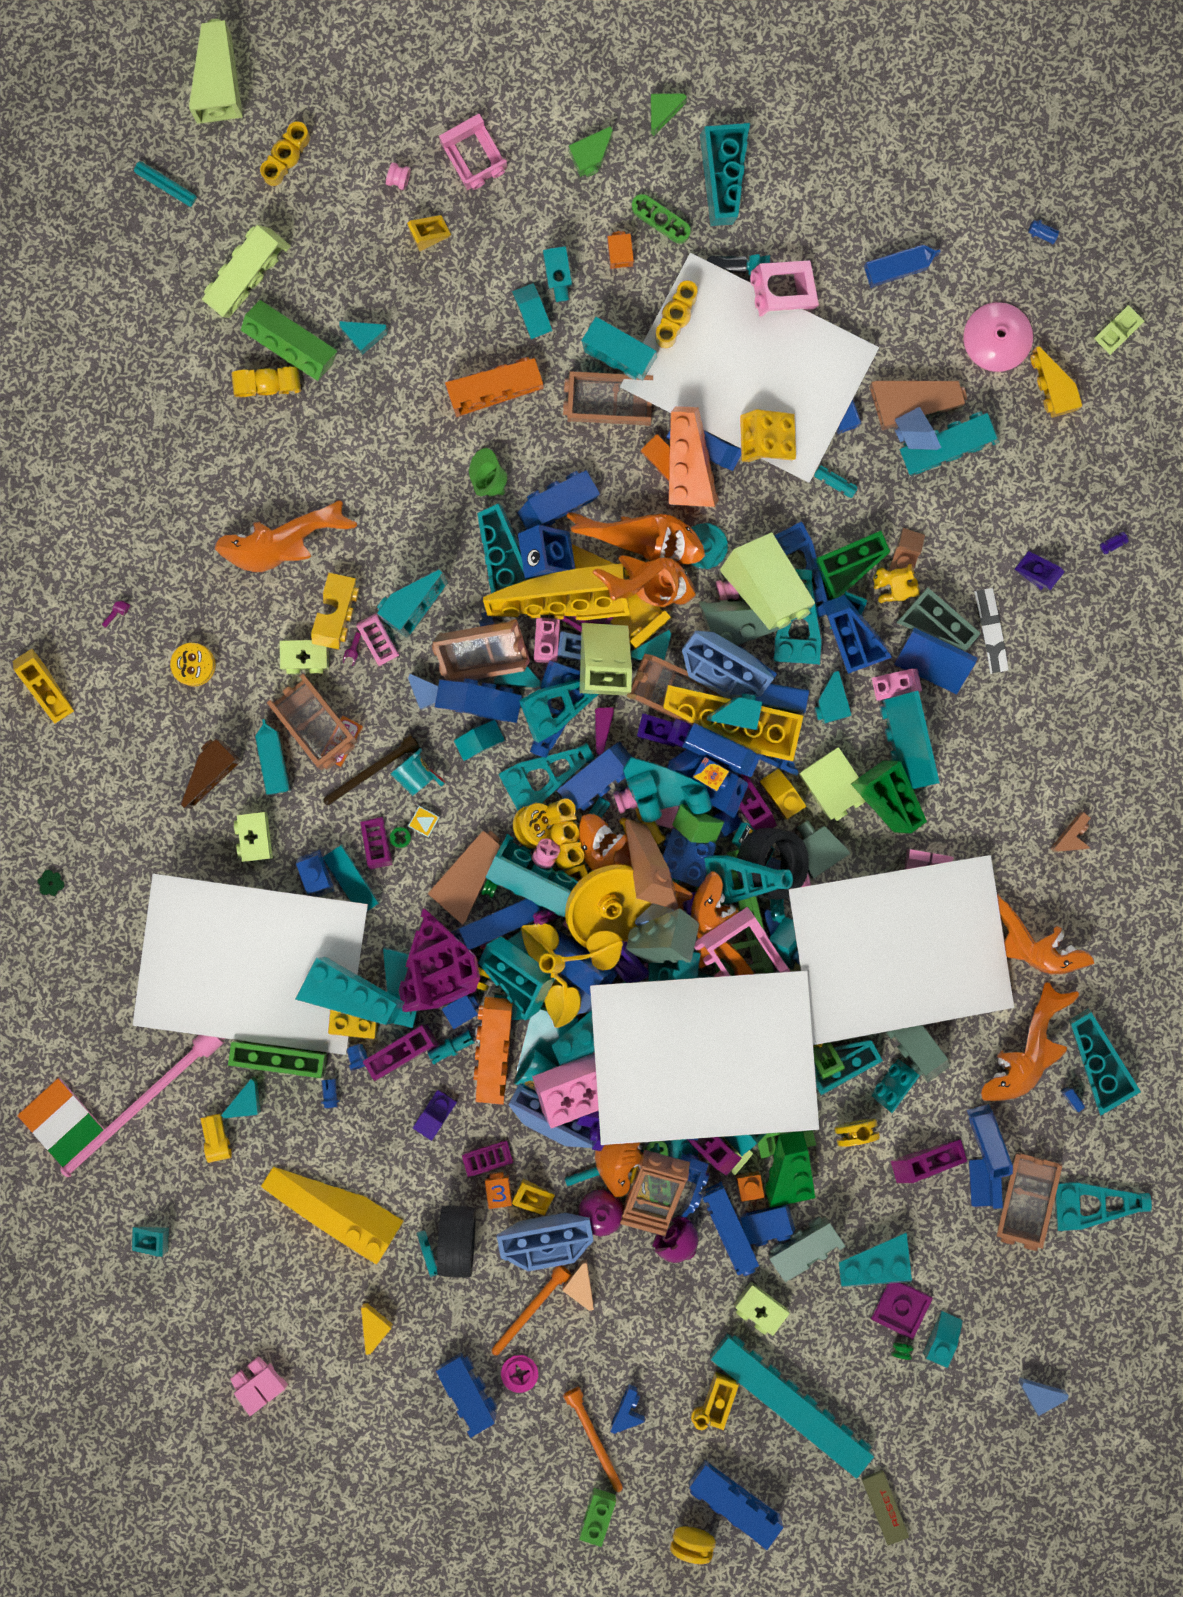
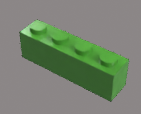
[241,300,337,381]
[228,1040,327,1078]

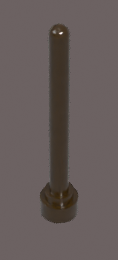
[323,733,421,805]

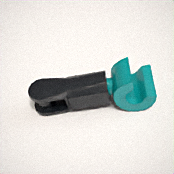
[706,254,770,276]

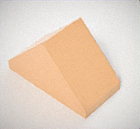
[562,1260,594,1311]

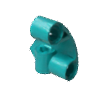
[623,757,712,822]

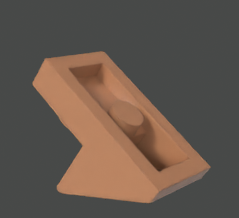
[889,528,925,571]
[1050,812,1091,852]

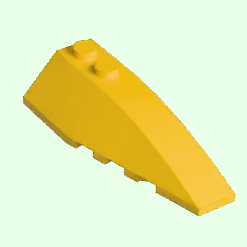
[483,563,630,620]
[663,685,803,761]
[261,1166,404,1265]

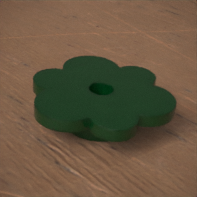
[37,870,65,896]

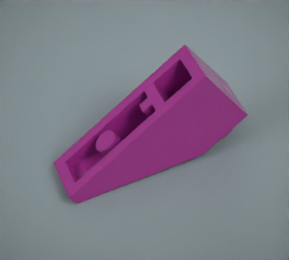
[738,774,777,830]
[363,1024,439,1082]
[687,1137,742,1175]
[891,1139,967,1183]

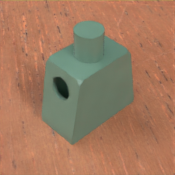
[796,820,850,878]

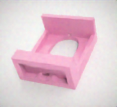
[439,114,507,190]
[750,260,819,317]

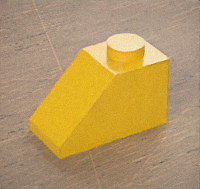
[759,768,806,820]

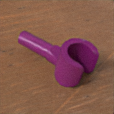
[102,601,130,628]
[342,632,361,666]

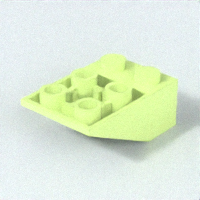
[580,623,632,696]

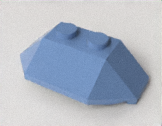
[682,631,774,699]
[509,1084,592,1148]
[497,1213,593,1271]

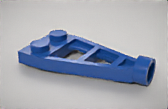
[774,521,827,618]
[530,660,584,758]

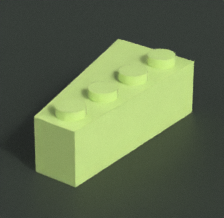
[202,225,291,318]

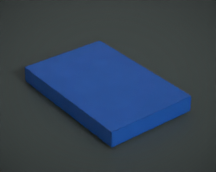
[894,628,977,694]

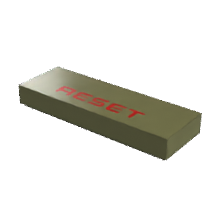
[861,1470,909,1546]

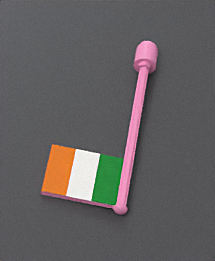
[17,1035,226,1177]

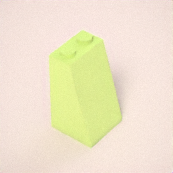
[189,19,243,124]
[720,532,815,630]

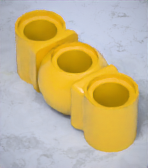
[260,121,310,186]
[656,280,698,349]
[231,367,301,397]
[546,798,584,869]

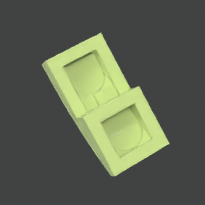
[1094,305,1145,355]

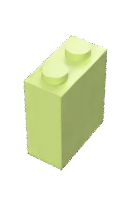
[798,747,866,821]

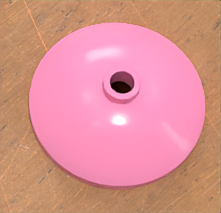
[963,302,1033,372]

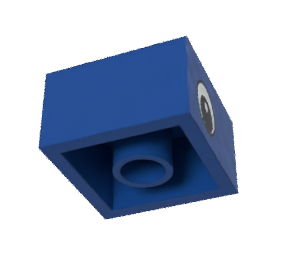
[518,525,575,579]

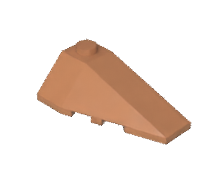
[625,819,678,910]

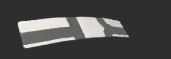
[974,588,1008,674]

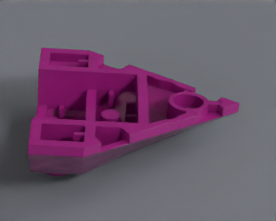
[399,908,480,1012]

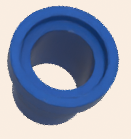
[346,1044,368,1071]

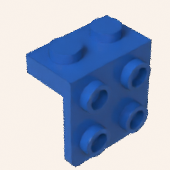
[662,829,716,887]
[679,1154,710,1218]

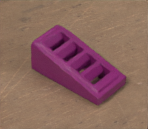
[595,707,614,755]
[360,817,393,869]
[462,1140,513,1177]

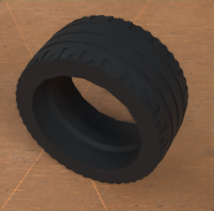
[737,828,809,899]
[437,1205,476,1278]

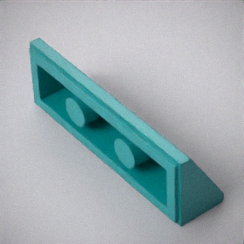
[323,845,380,911]

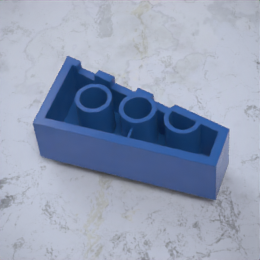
[688,1460,784,1550]

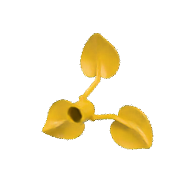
[522,924,623,1028]

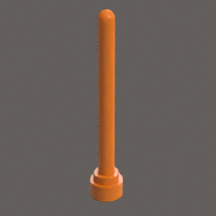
[491,1265,572,1355]
[563,1387,623,1492]

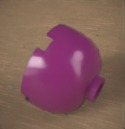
[578,1189,624,1237]
[652,1215,699,1263]

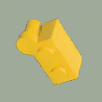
[691,1372,739,1430]

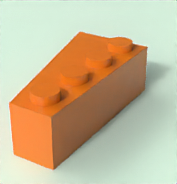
[445,357,544,417]
[669,406,719,507]
[474,997,513,1105]

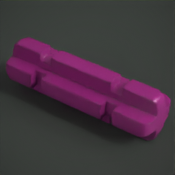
[533,908,561,925]

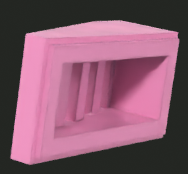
[356,613,399,666]

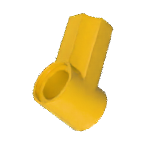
[200,1114,232,1163]

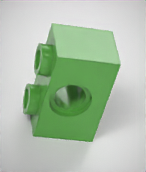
[579,1488,616,1547]

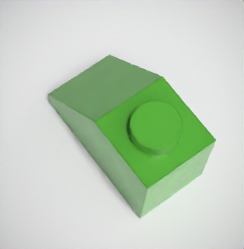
[568,126,613,177]

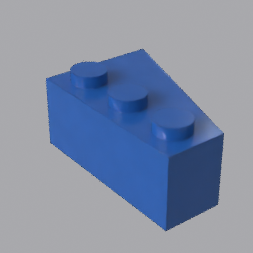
[517,470,600,530]
[822,595,892,674]
[435,678,522,723]
[557,741,632,811]
[436,1353,498,1438]

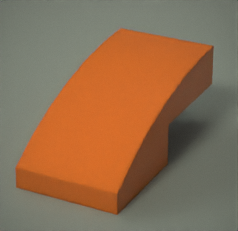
[640,434,670,481]

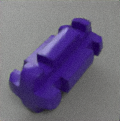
[1099,532,1129,555]

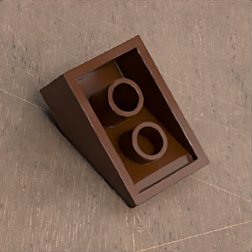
[181,739,242,809]

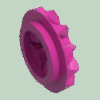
[501,1355,538,1393]

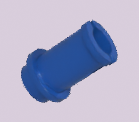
[1028,219,1060,245]
[321,1079,340,1108]

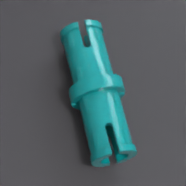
[427,1030,475,1065]

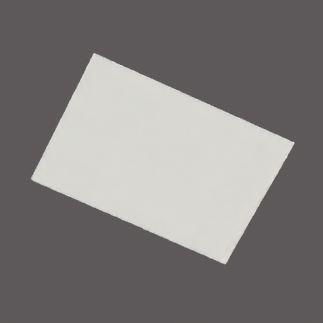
[620,253,879,483]
[788,855,1014,1045]
[133,874,368,1055]
[590,971,819,1145]

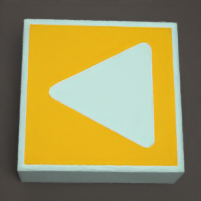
[408,806,440,837]

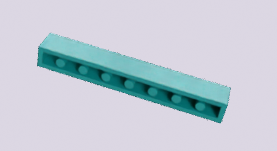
[710,1334,874,1479]

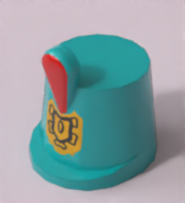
[390,748,445,796]
[513,1049,557,1090]

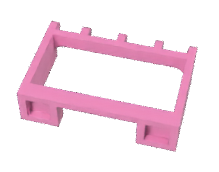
[694,907,791,977]

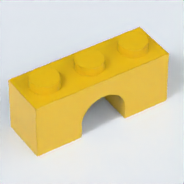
[311,573,359,650]

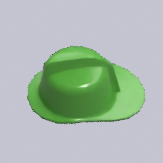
[469,448,507,496]

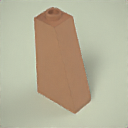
[869,381,967,430]
[428,830,501,925]

